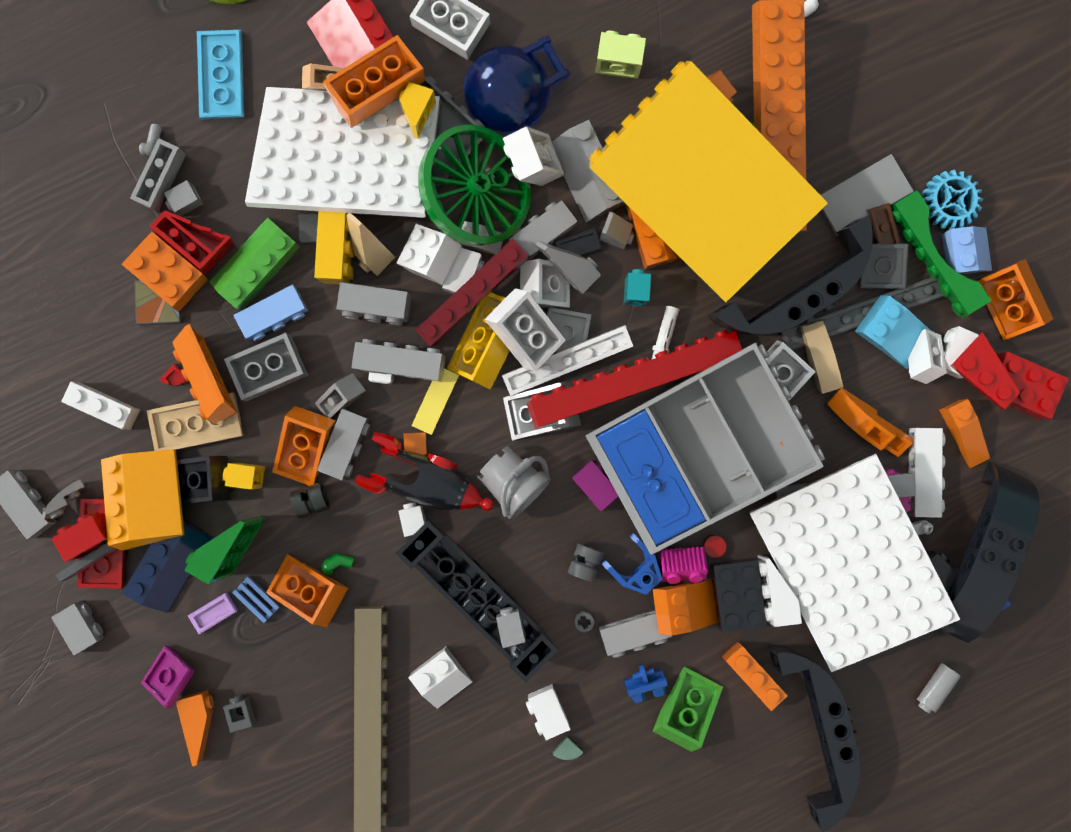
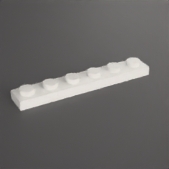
[502,325,633,396]

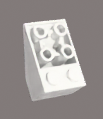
[758,555,802,627]

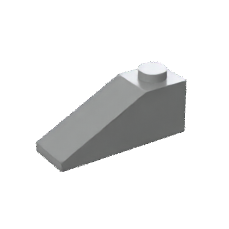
[535,241,601,294]

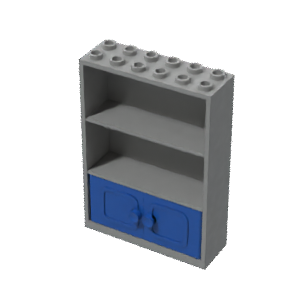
[585,342,825,555]

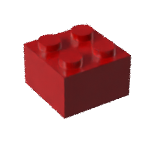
[51,512,108,562]

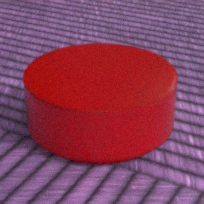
[703,535,726,558]

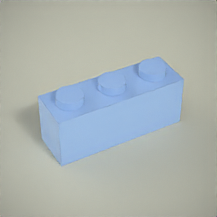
[233,285,309,342]

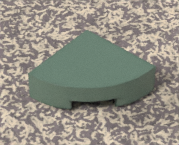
[552,736,584,760]

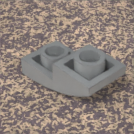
[42,479,84,519]

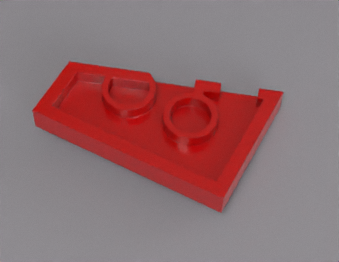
[950,332,1020,410]

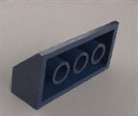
[122,519,213,613]

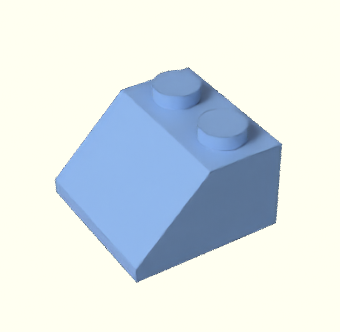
[942,226,992,275]

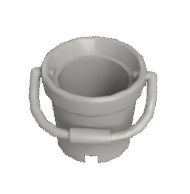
[477,446,551,520]

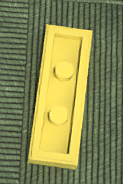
[412,368,459,435]

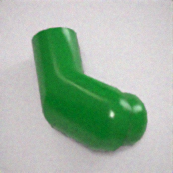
[321,554,354,575]

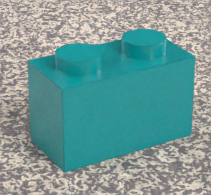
[623,269,651,306]

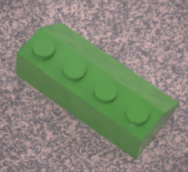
[209,217,300,311]

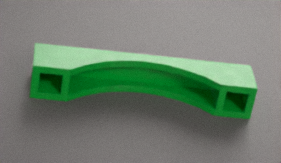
[891,190,992,319]

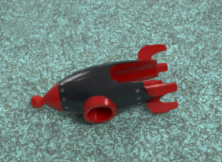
[355,432,494,511]

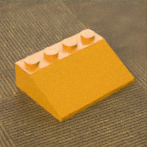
[101,449,184,551]

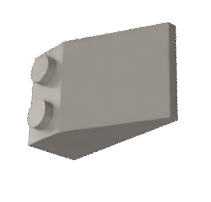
[503,382,581,440]

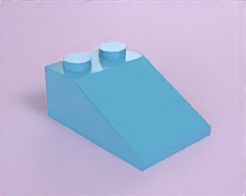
[855,295,931,369]

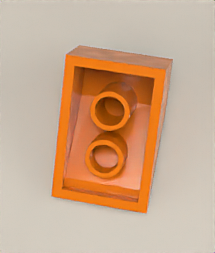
[272,406,336,486]
[266,554,349,628]
[653,579,718,636]

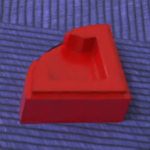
[159,364,189,386]

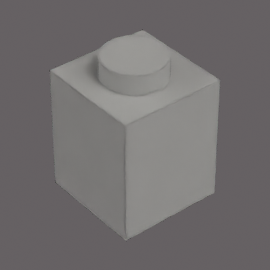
[164,180,204,216]

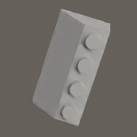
[552,120,625,223]

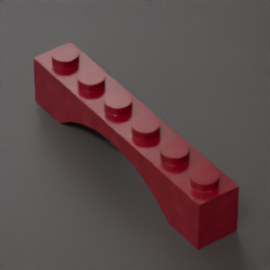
[415,239,531,347]

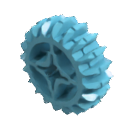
[923,170,984,230]

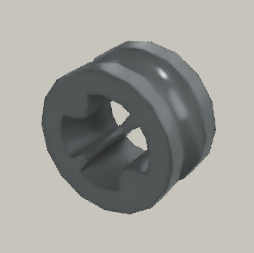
[574,611,594,632]

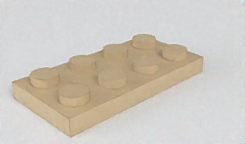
[147,393,244,451]

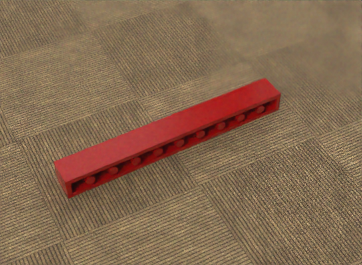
[526,330,742,429]

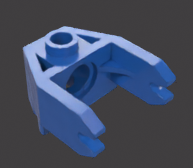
[601,533,662,595]

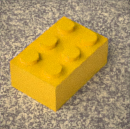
[314,211,355,285]

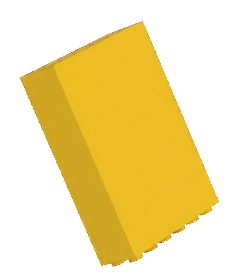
[588,61,828,302]

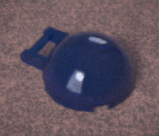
[464,36,571,133]

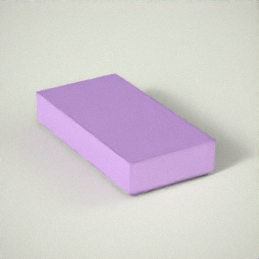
[188,592,239,634]

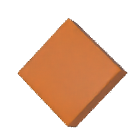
[404,432,427,455]

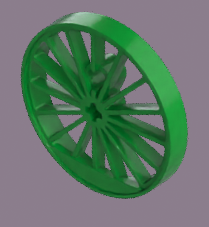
[418,125,531,246]

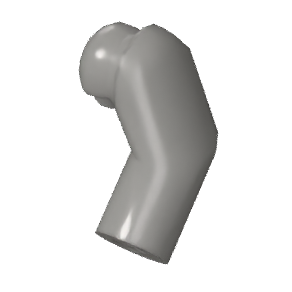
[139,124,162,156]

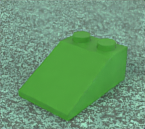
[653,667,723,752]

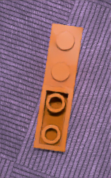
[827,387,913,457]

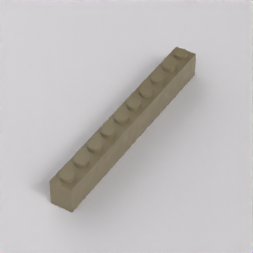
[354,606,388,832]

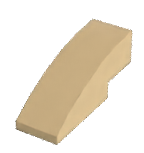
[800,320,843,394]

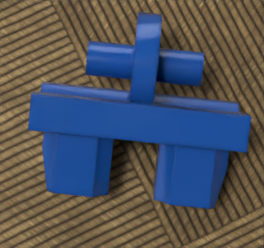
[624,664,668,703]

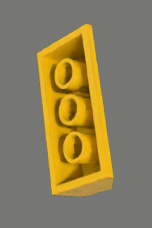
[447,292,510,390]

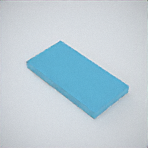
[197,30,245,120]

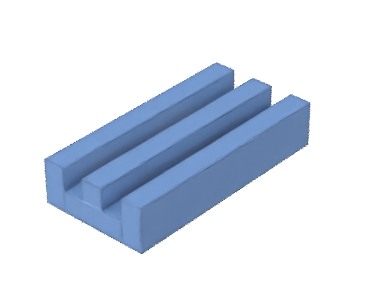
[232,576,281,623]

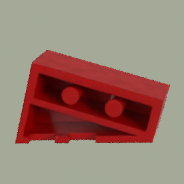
[149,210,234,276]

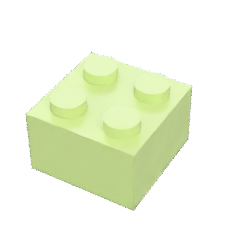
[595,31,646,79]

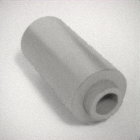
[916,663,961,714]

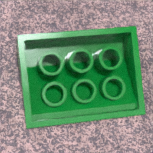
[184,516,266,585]

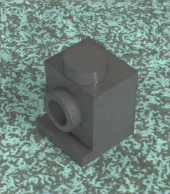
[223,695,257,733]

